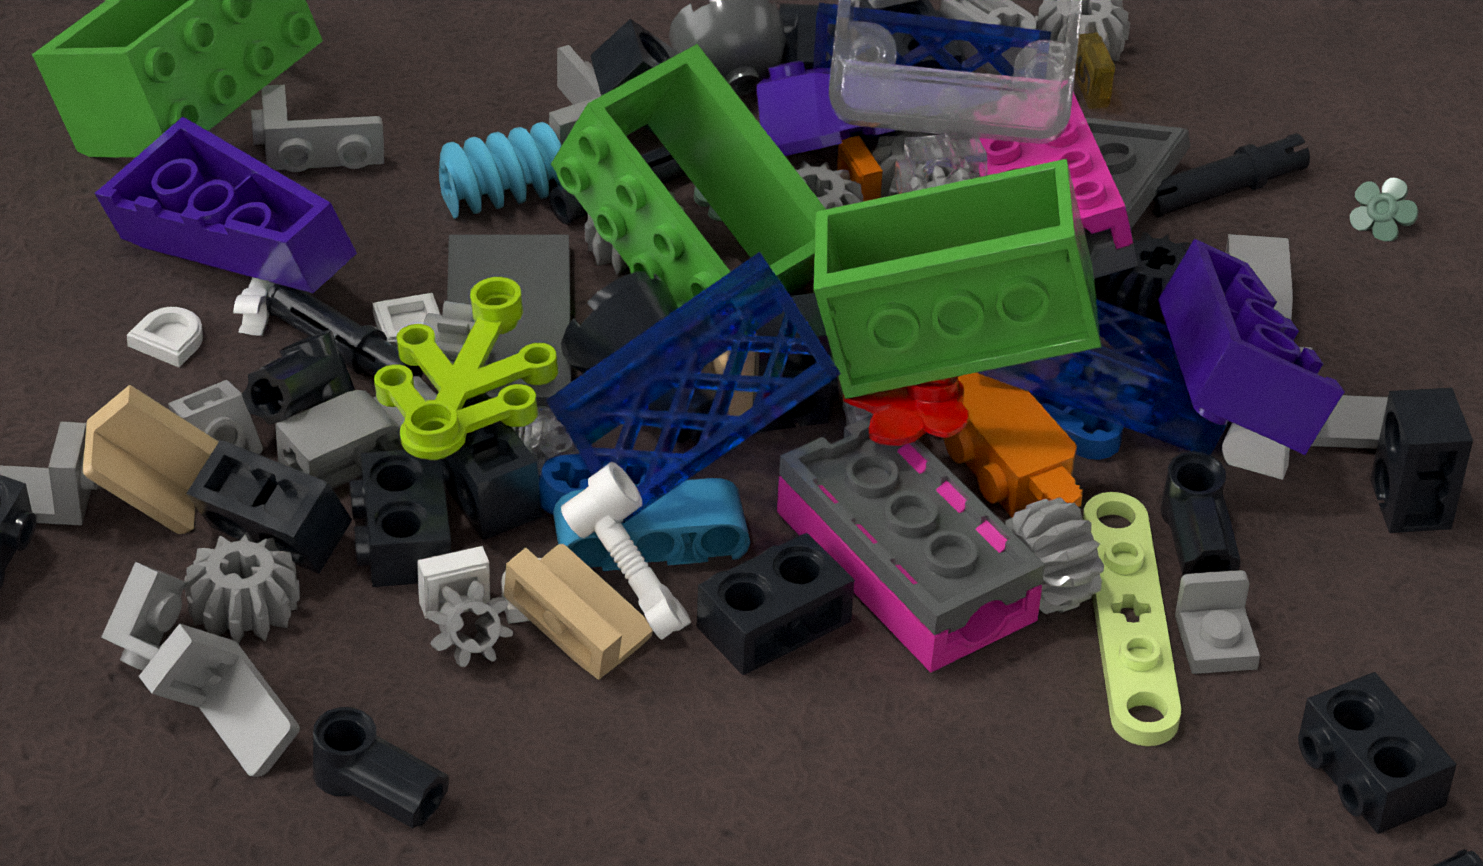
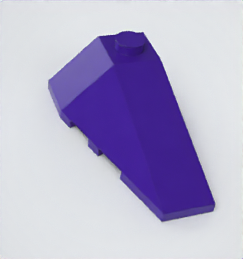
[757,61,1004,156]

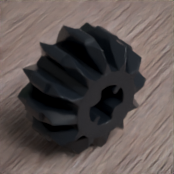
[1103,232,1191,330]

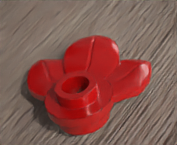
[843,376,969,446]

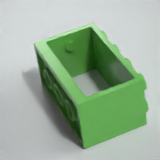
[32,0,323,158]
[551,44,826,350]
[814,159,1101,399]

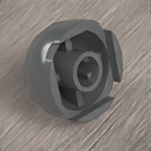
[669,0,786,96]

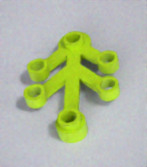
[374,277,558,460]

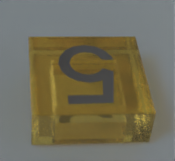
[1074,32,1115,109]

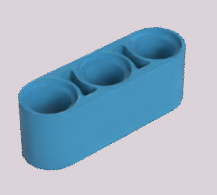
[553,478,750,571]

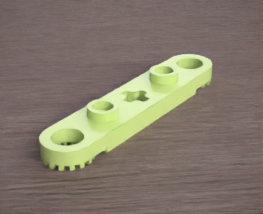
[1083,492,1181,746]

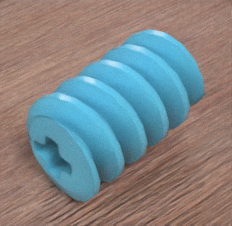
[439,122,562,219]

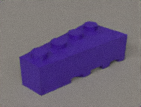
[94,117,357,293]
[1158,239,1345,455]

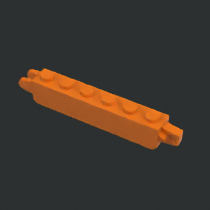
[944,366,1083,518]

